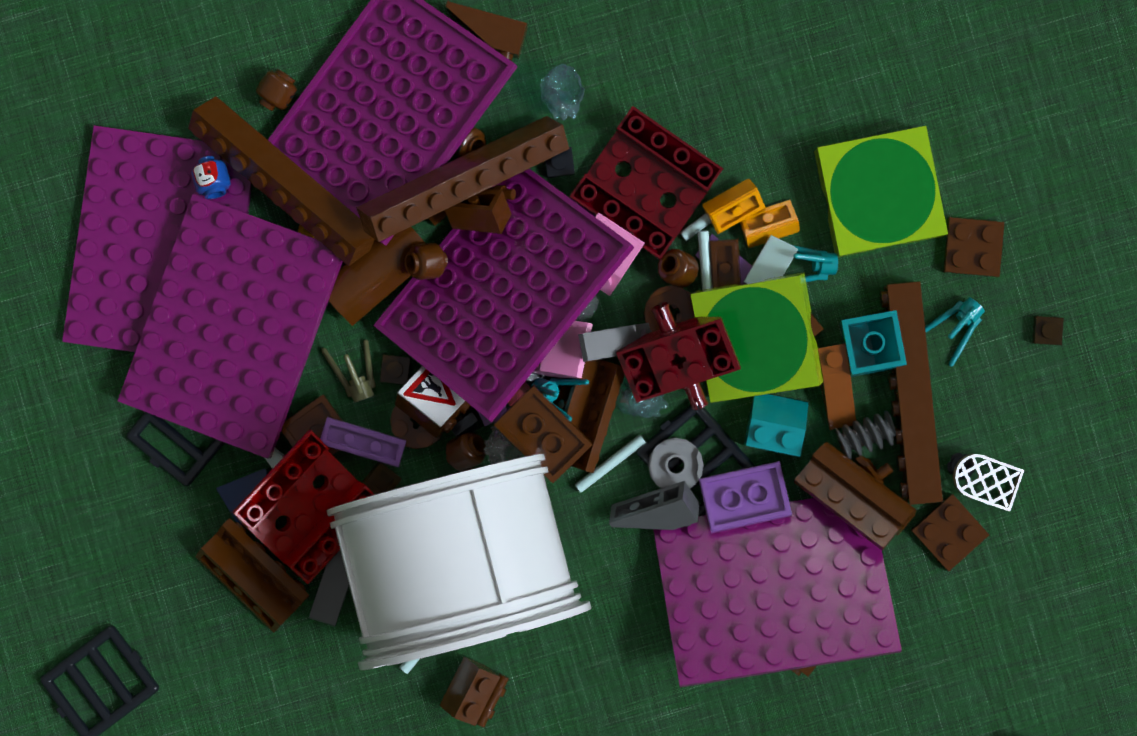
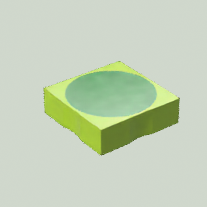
[814,126,948,257]
[691,273,823,403]

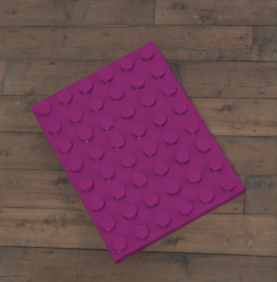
[268,0,517,246]
[62,125,252,352]
[373,169,634,422]
[118,194,343,459]
[653,498,902,688]

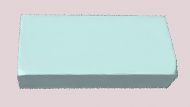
[743,235,798,284]

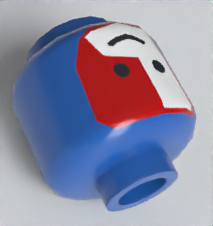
[191,156,231,199]

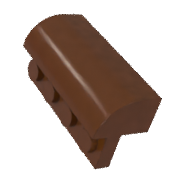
[329,226,426,326]
[553,359,624,473]
[794,442,916,551]
[195,518,309,633]

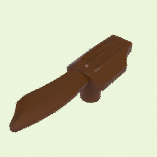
[856,455,894,484]

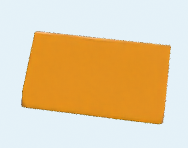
[702,179,766,234]
[740,200,800,248]

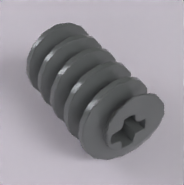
[834,410,896,459]

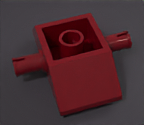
[616,302,741,410]

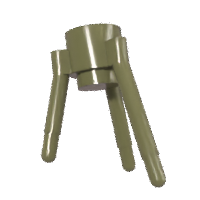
[321,339,376,403]

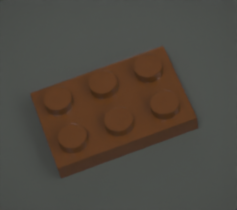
[494,384,593,483]

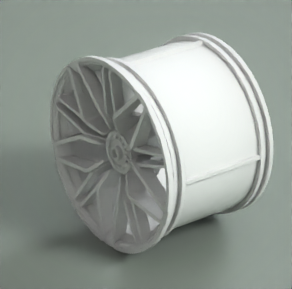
[327,454,591,670]

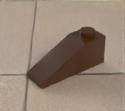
[446,1,528,61]

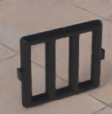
[637,405,755,516]
[126,412,225,486]
[40,625,159,736]

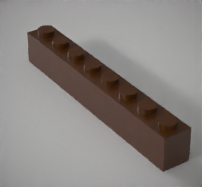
[188,96,375,266]
[356,116,569,242]
[880,281,943,505]

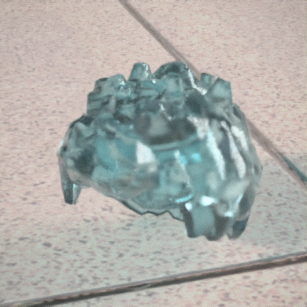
[540,63,585,121]
[616,374,668,418]

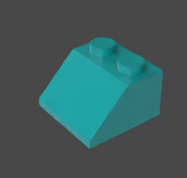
[839,310,907,377]
[744,394,809,457]

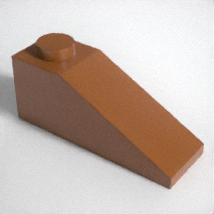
[818,344,856,430]

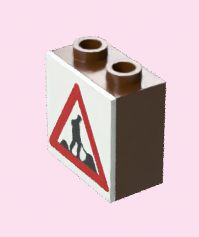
[395,366,472,438]

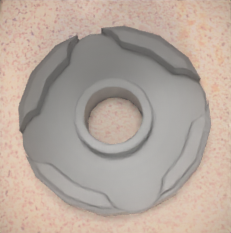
[648,438,704,488]

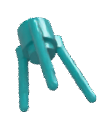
[790,244,838,283]
[925,297,985,367]
[531,377,589,421]

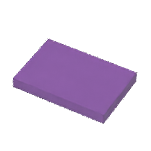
[699,461,792,534]

